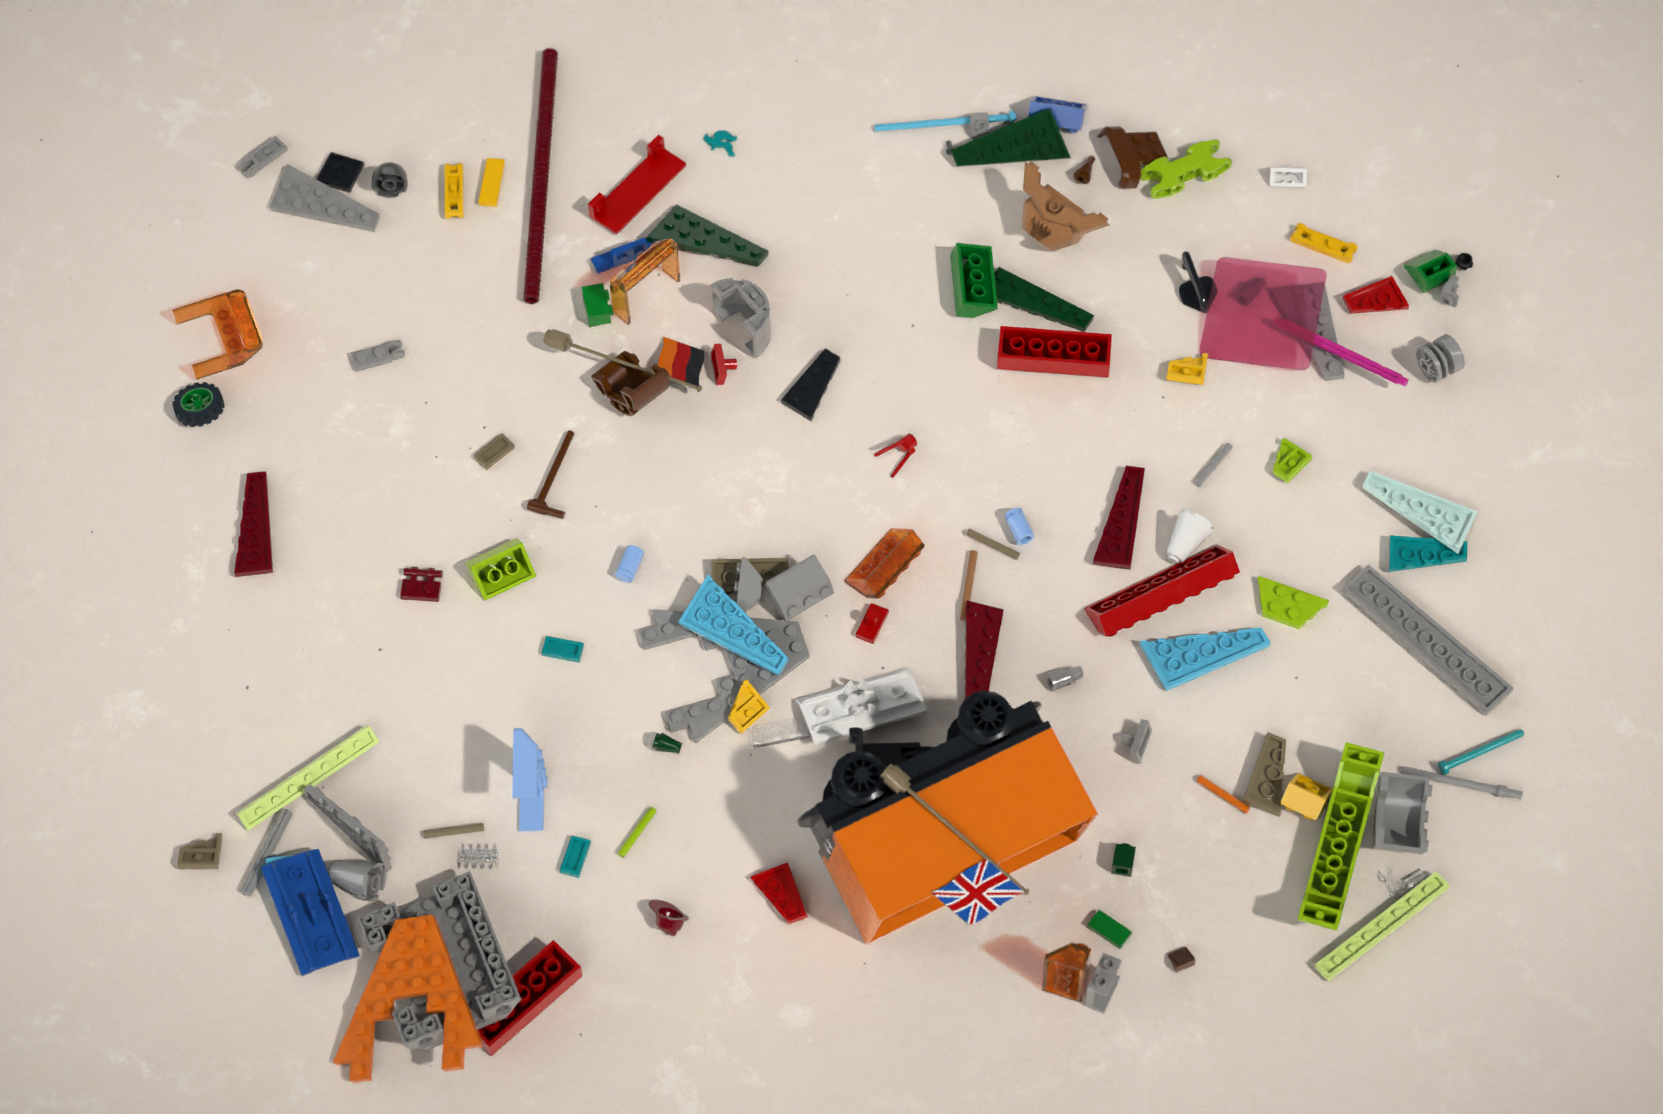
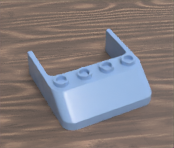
[512,728,548,832]

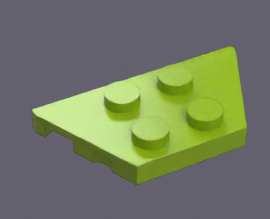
[1257,576,1329,629]

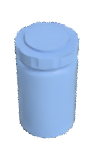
[1005,508,1034,545]
[615,545,644,583]

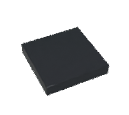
[316,152,364,193]

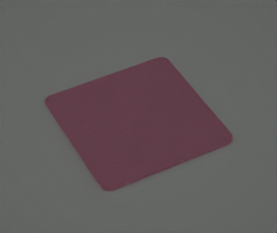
[1199,257,1327,370]

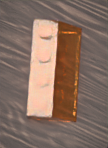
[844,528,925,599]
[1042,943,1092,1003]

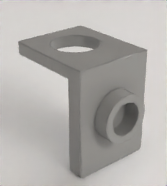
[968,112,989,139]

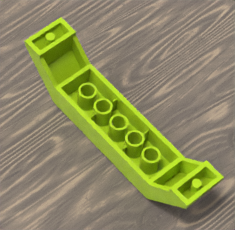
[1297,742,1385,931]

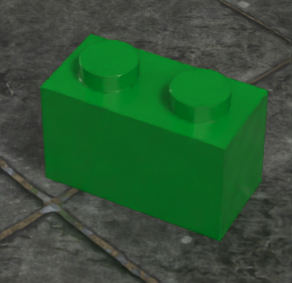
[581,283,614,327]

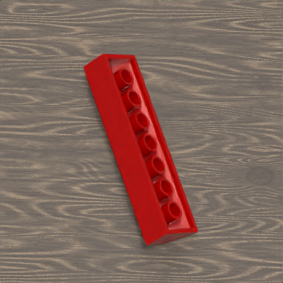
[1084,545,1240,637]

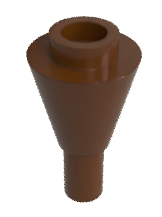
[1074,155,1095,184]

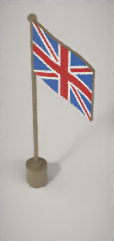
[880,764,1029,925]

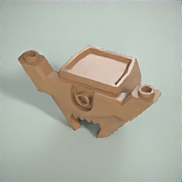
[1022,162,1110,252]

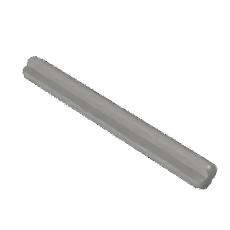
[241,808,292,897]

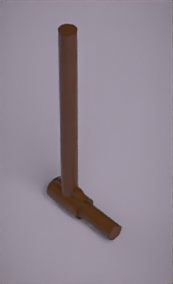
[527,430,575,519]

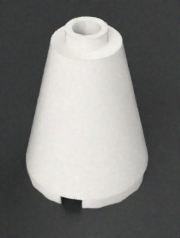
[1166,509,1214,564]

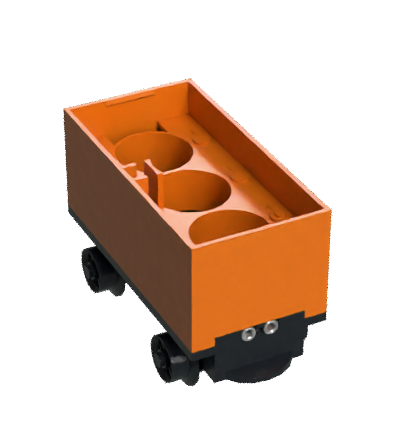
[797,690,1098,944]

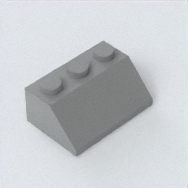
[765,554,834,622]

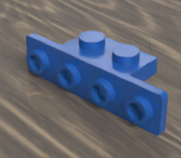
[591,237,665,274]

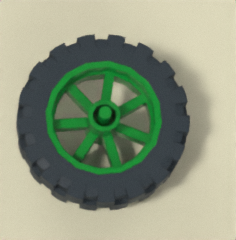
[172,382,225,427]

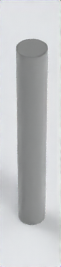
[1194,443,1233,487]

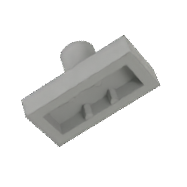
[1121,719,1152,764]

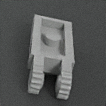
[238,136,288,178]
[351,340,405,371]

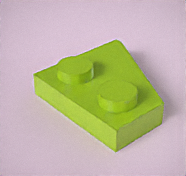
[1273,438,1312,483]

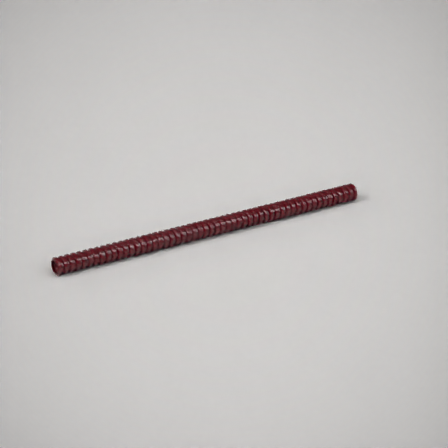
[523,48,558,304]

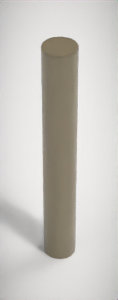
[966,528,1020,560]
[424,823,484,838]

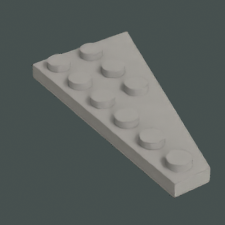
[270,164,380,232]
[304,784,392,873]

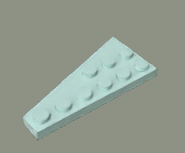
[1363,471,1478,554]

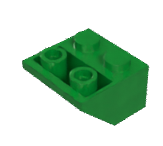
[1403,250,1457,293]

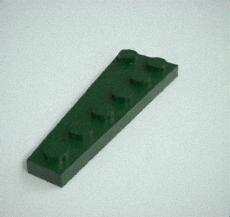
[994,267,1094,332]

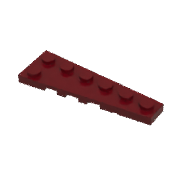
[1093,465,1145,570]
[234,471,273,577]
[964,600,1004,699]

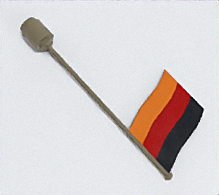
[543,329,704,392]

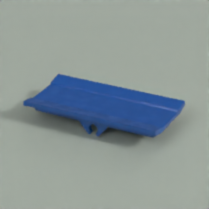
[261,849,360,976]

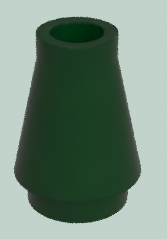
[652,733,682,754]

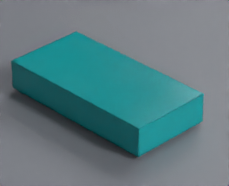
[541,636,584,663]
[559,835,591,878]

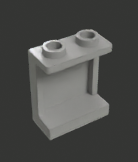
[1085,952,1122,1014]

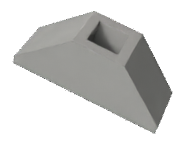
[733,557,763,613]

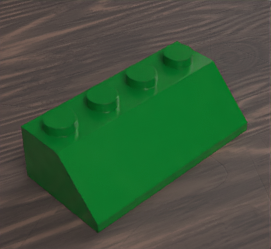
[950,243,998,318]

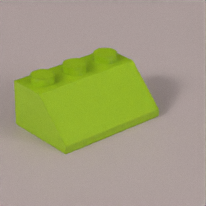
[465,538,536,600]

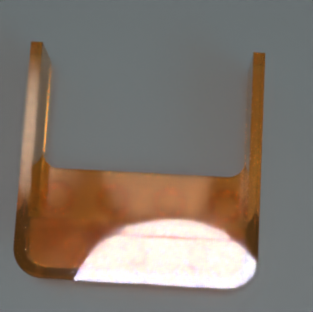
[610,238,681,325]
[172,289,263,380]

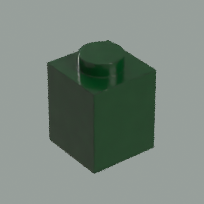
[1111,843,1136,877]

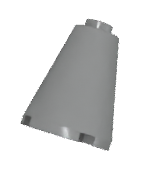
[328,861,386,902]

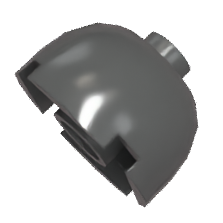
[371,162,408,198]

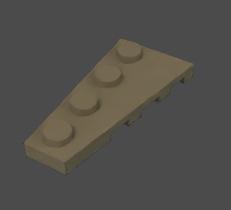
[711,558,789,594]
[1242,732,1286,817]

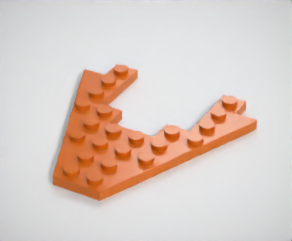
[333,915,483,1083]

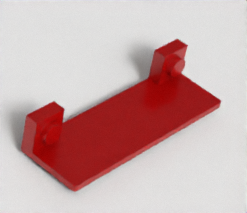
[588,134,686,235]

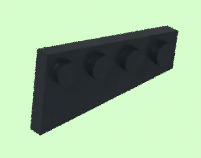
[781,348,840,422]

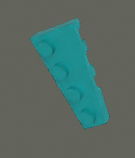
[1389,535,1468,572]

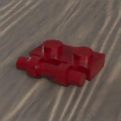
[400,566,443,602]

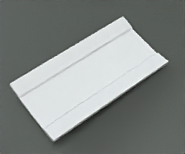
[797,668,927,745]

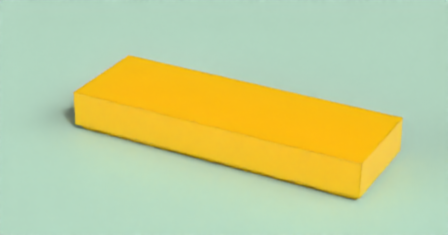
[479,158,505,207]

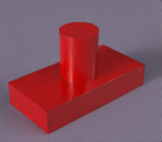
[710,344,737,385]
[856,603,889,644]

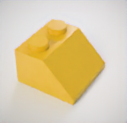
[1280,773,1333,821]

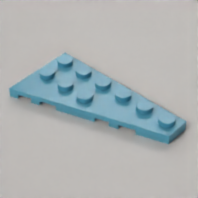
[678,575,789,676]
[1139,627,1271,691]

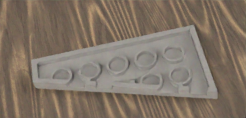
[1269,282,1344,381]

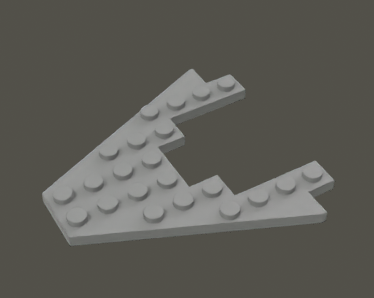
[639,609,810,743]

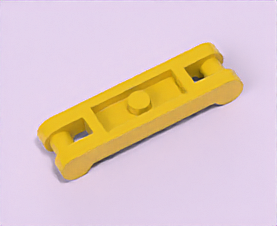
[445,163,464,219]
[1290,223,1358,263]

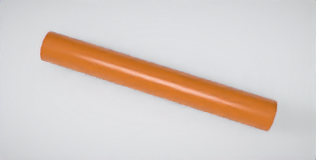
[1197,775,1251,814]

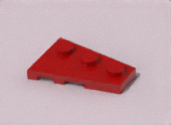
[1342,276,1409,314]

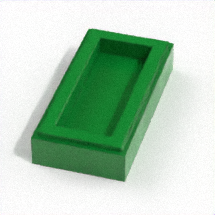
[1087,910,1132,949]

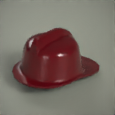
[649,900,689,936]

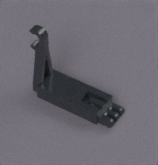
[849,727,933,768]

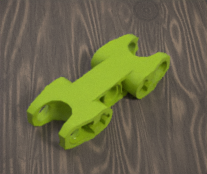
[1140,139,1232,199]

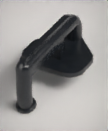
[1179,251,1218,313]

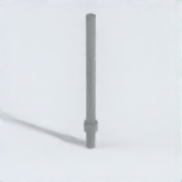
[1403,766,1523,799]

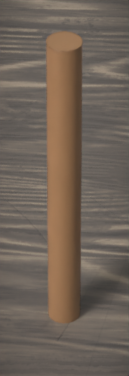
[960,550,978,621]

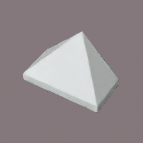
[1270,165,1307,187]

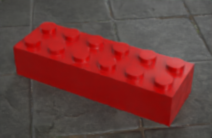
[997,326,1112,378]
[478,940,583,1056]

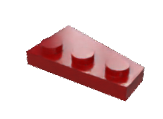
[750,862,808,925]

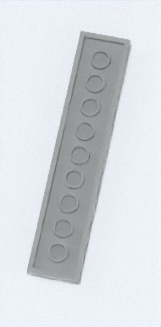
[1342,565,1514,716]

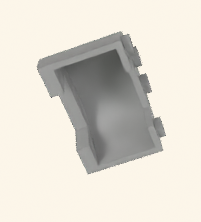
[710,278,771,358]
[1373,772,1433,855]

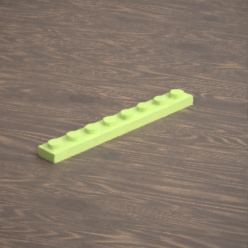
[236,725,379,830]
[1315,871,1450,982]

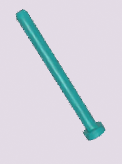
[1438,730,1524,775]

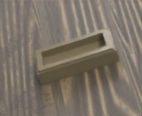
[474,433,515,470]

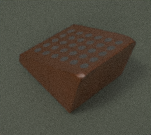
[1167,947,1196,973]

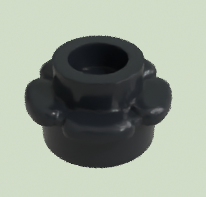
[1455,253,1473,270]

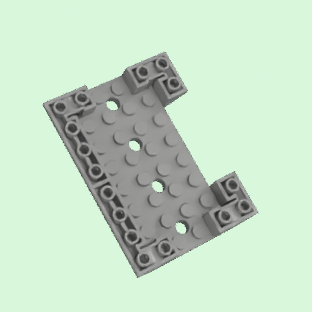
[357,871,521,1050]

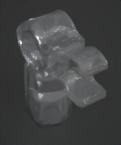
[1377,866,1425,898]

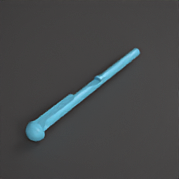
[875,110,1017,132]

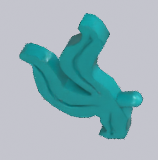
[704,130,737,157]

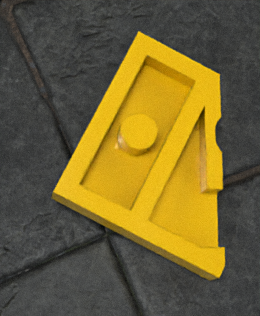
[1166,353,1208,385]
[728,679,770,734]

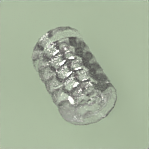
[457,843,499,869]

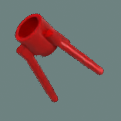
[874,433,917,478]

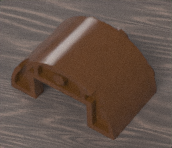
[591,351,669,416]

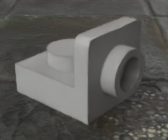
[1439,274,1459,308]

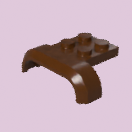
[1097,126,1169,189]

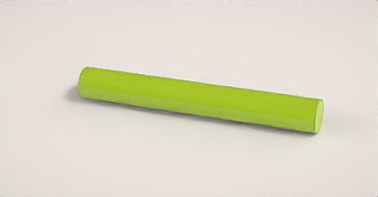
[617,807,657,858]

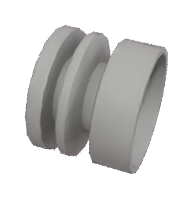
[1416,334,1465,383]

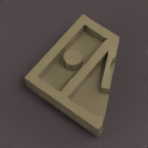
[177,833,223,869]

